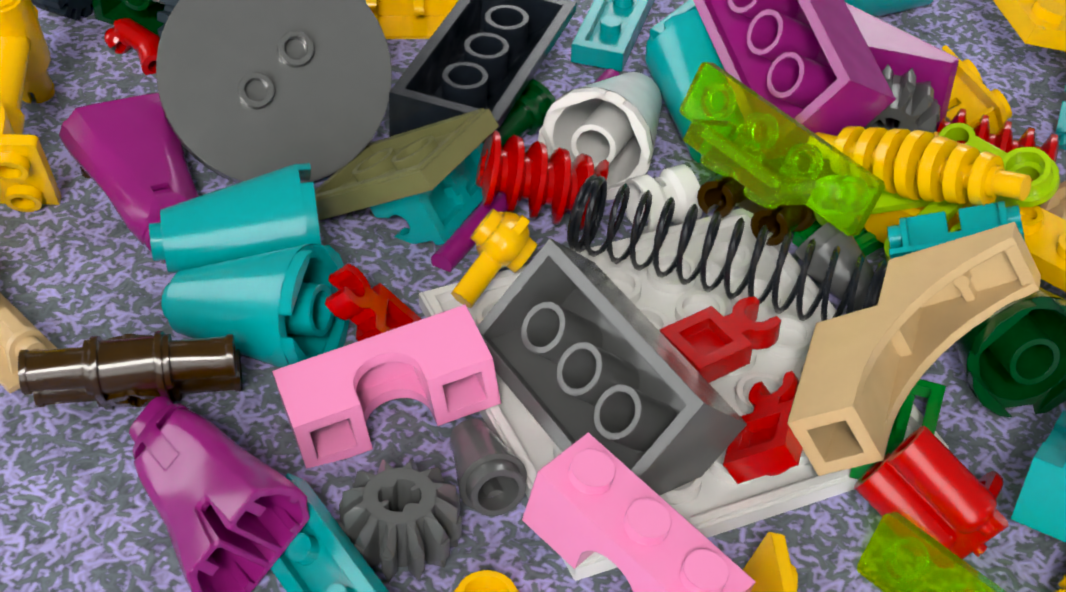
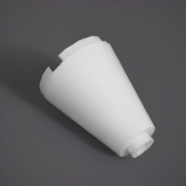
[538,72,662,200]

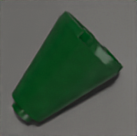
[955,287,1066,417]

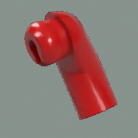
[104,18,160,75]

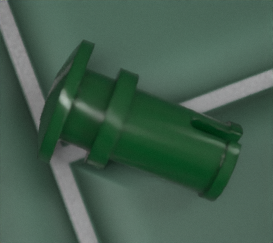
[482,79,556,147]

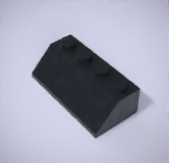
[389,0,577,137]

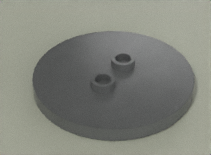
[156,0,392,183]

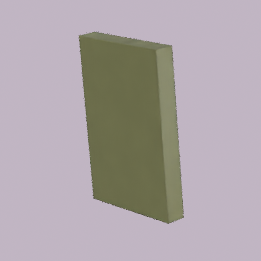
[315,108,499,221]

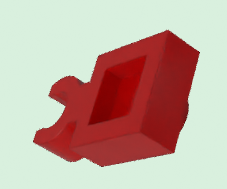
[325,263,422,341]
[659,296,781,383]
[723,371,803,484]

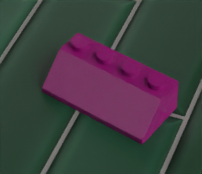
[693,0,896,159]

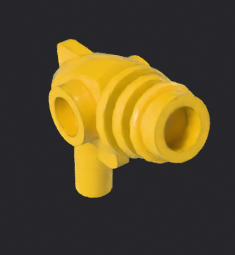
[451,209,538,308]

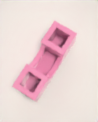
[272,304,501,469]
[522,432,756,592]

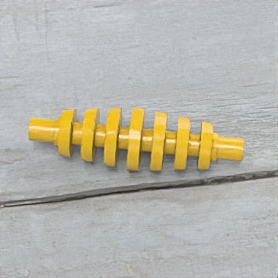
[809,126,1031,206]

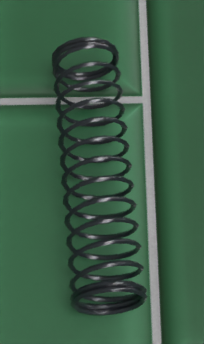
[567,174,888,321]

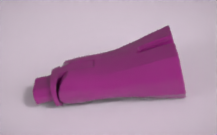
[59,93,199,264]
[129,396,310,592]

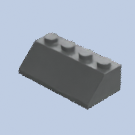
[477,238,747,496]

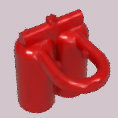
[854,426,1009,568]

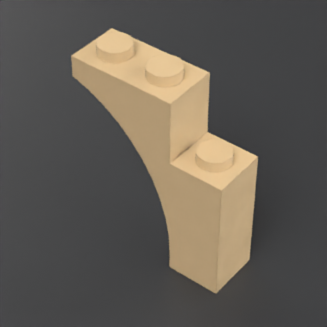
[787,222,1041,476]

